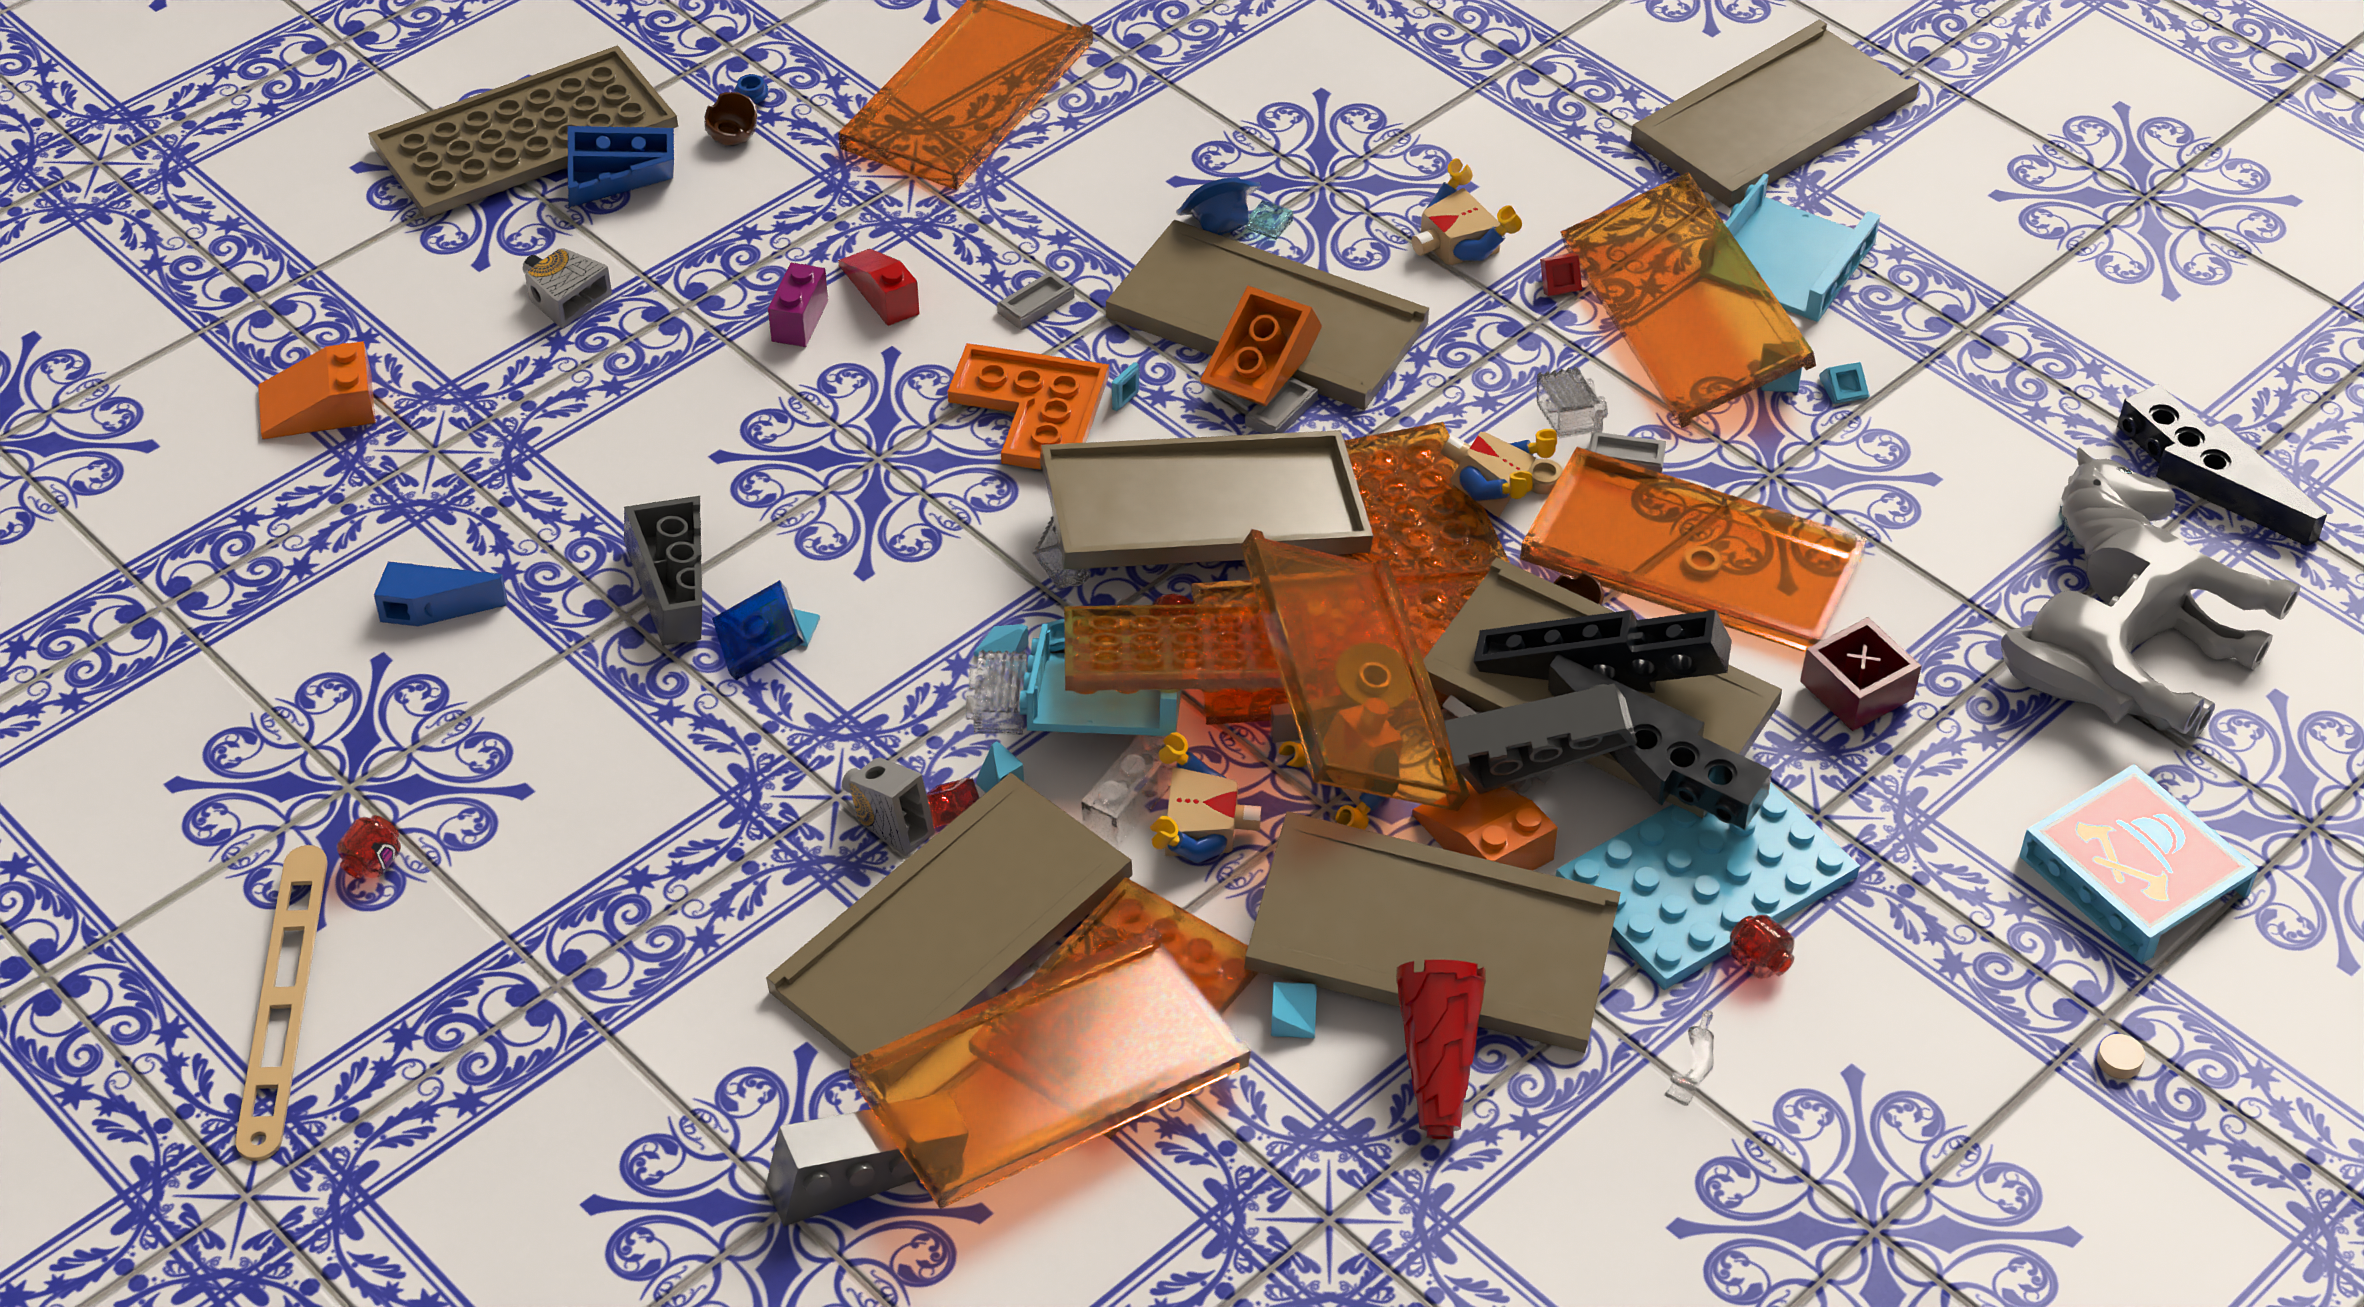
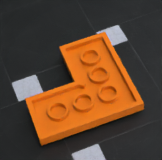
[947,343,1109,470]

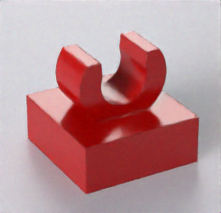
[1540,253,1582,296]

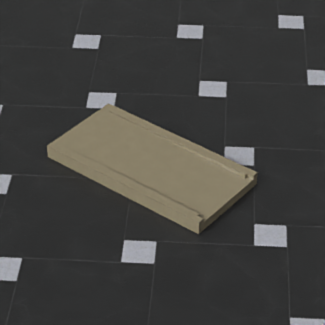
[1631,19,1919,208]
[1106,220,1429,411]
[1040,430,1373,570]
[1415,557,1782,818]
[766,772,1133,1089]
[1244,811,1621,1053]

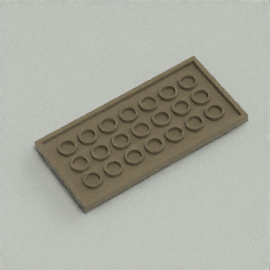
[368,45,678,219]

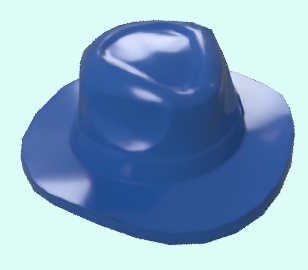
[1176,177,1261,235]

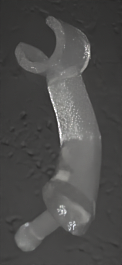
[1664,1010,1714,1106]

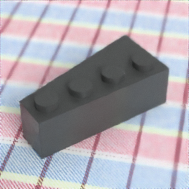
[624,496,702,646]
[1444,684,1637,795]
[766,1094,969,1227]

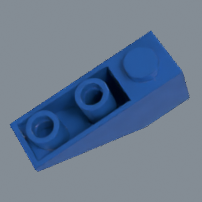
[374,561,508,626]

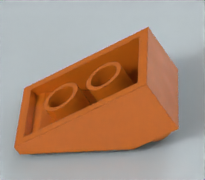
[1200,285,1322,406]
[258,341,376,439]
[1412,781,1558,871]

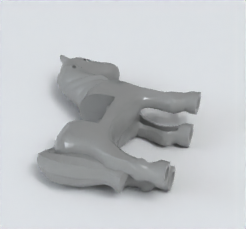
[2001,447,2301,738]

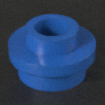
[734,74,769,104]

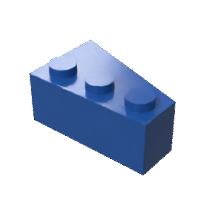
[568,126,674,208]

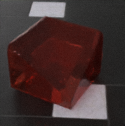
[927,777,980,827]

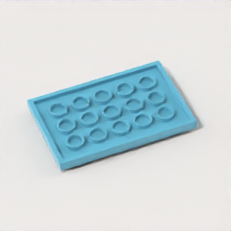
[1556,782,1860,990]

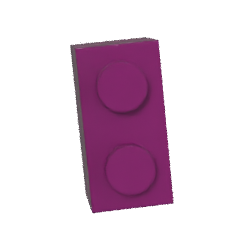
[768,262,828,347]

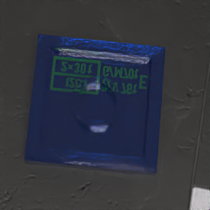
[712,580,804,680]

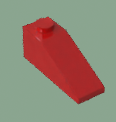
[838,248,920,326]

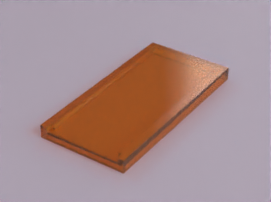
[838,0,1093,190]
[1560,172,1816,428]
[1520,447,1867,652]
[1241,529,1470,811]
[849,928,1251,1209]

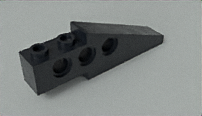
[2117,384,2328,546]
[1473,610,1732,693]
[1548,654,1772,830]

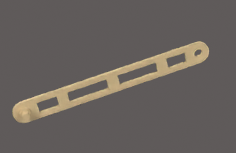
[235,845,328,1161]

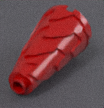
[1396,959,1486,1140]

